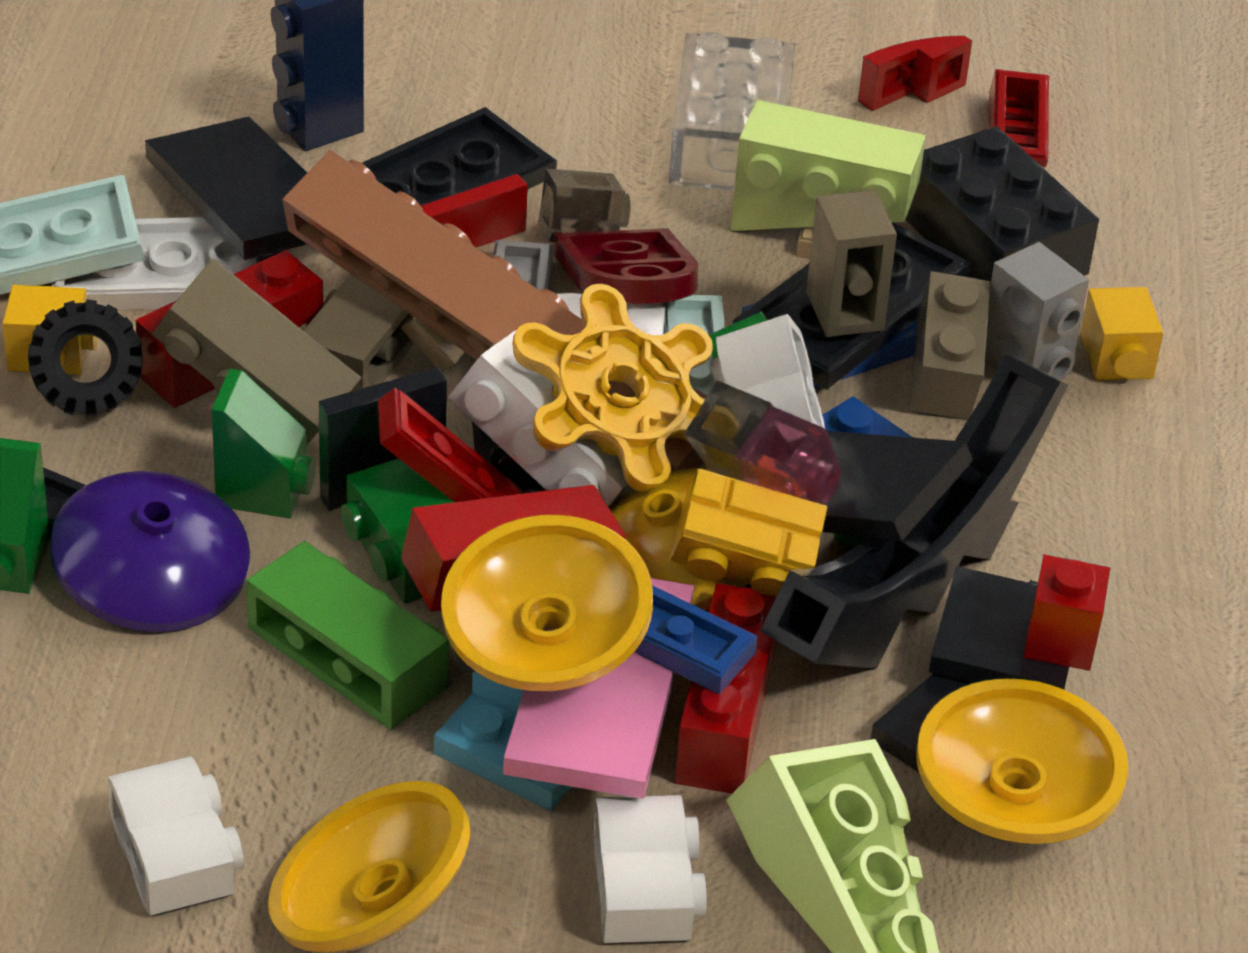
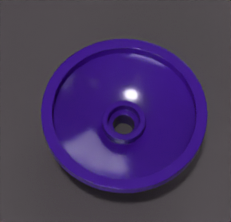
[50,471,250,632]

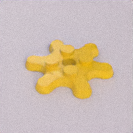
[512,284,736,492]

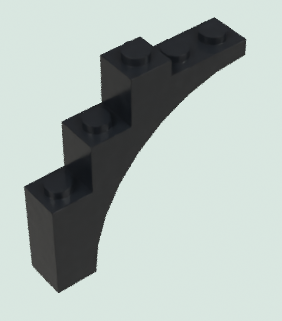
[760,354,1068,668]

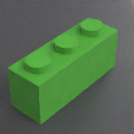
[246,540,449,730]

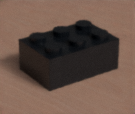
[905,126,1099,285]

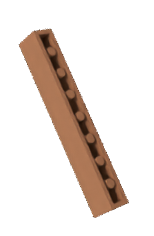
[282,150,715,471]

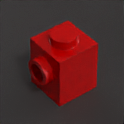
[1023,554,1111,671]

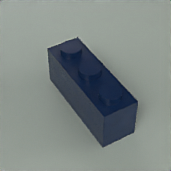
[270,0,364,152]

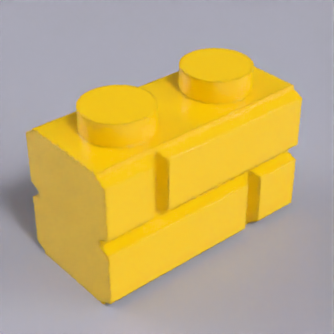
[670,468,827,597]

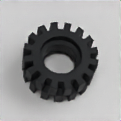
[28,299,143,417]

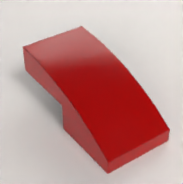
[858,36,972,111]

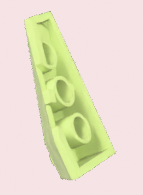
[726,739,939,953]

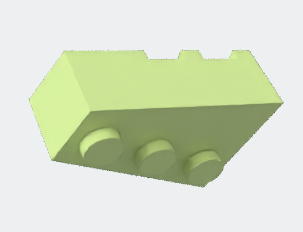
[731,100,926,231]

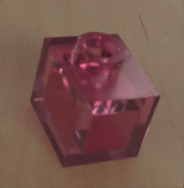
[735,406,842,504]

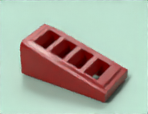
[989,69,1049,167]

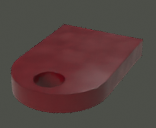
[554,228,698,304]

